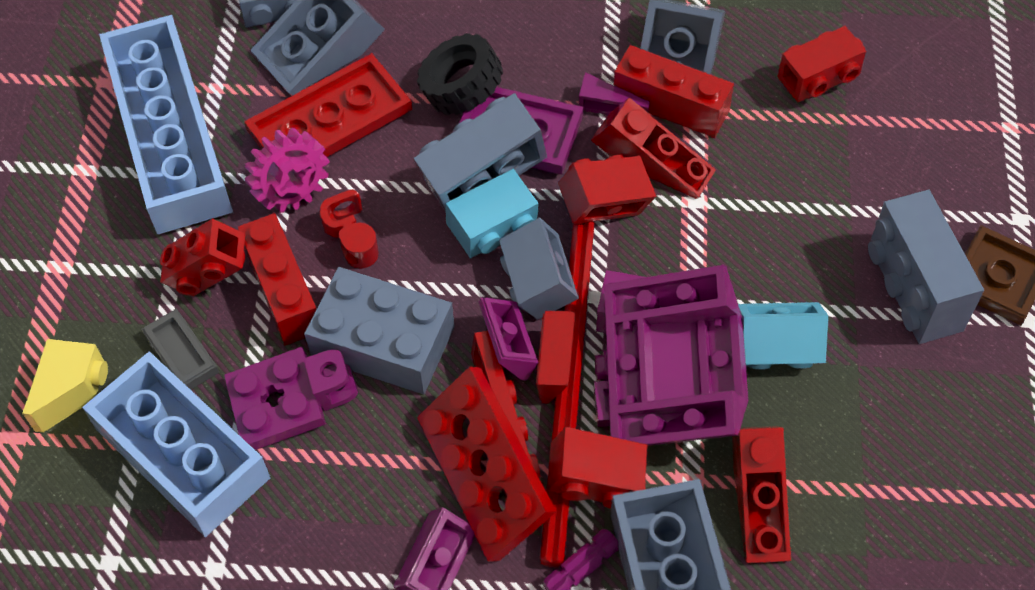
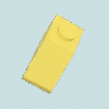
[22,339,108,433]

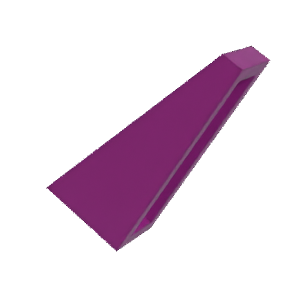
[579,72,650,115]

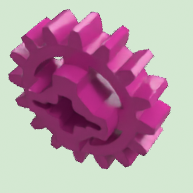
[244,128,330,213]

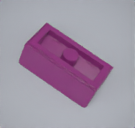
[478,297,538,381]
[393,507,475,590]

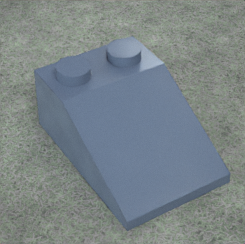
[251,0,385,96]

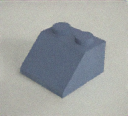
[640,0,725,75]

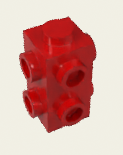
[778,26,866,103]
[160,218,246,296]

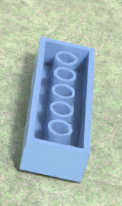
[99,15,233,235]

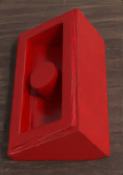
[536,311,575,404]

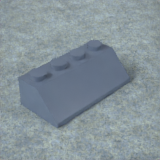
[611,479,731,590]

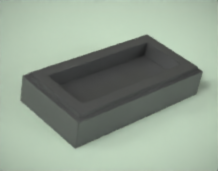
[141,308,219,390]

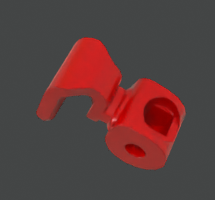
[320,189,379,269]

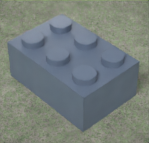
[414,93,547,212]
[868,189,984,344]
[304,267,455,395]

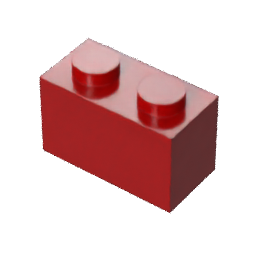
[558,155,656,224]
[547,427,647,509]

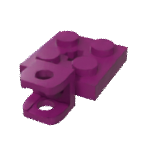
[224,347,358,450]

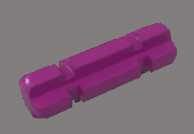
[543,529,619,590]

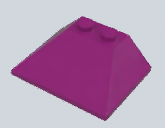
[604,264,748,446]

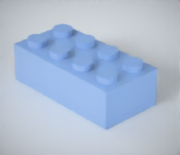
[82,351,270,537]

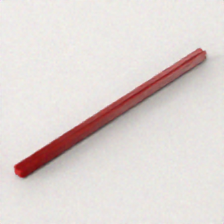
[540,221,595,568]

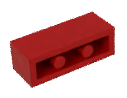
[614,45,734,138]
[238,213,317,346]

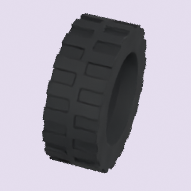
[417,33,503,115]

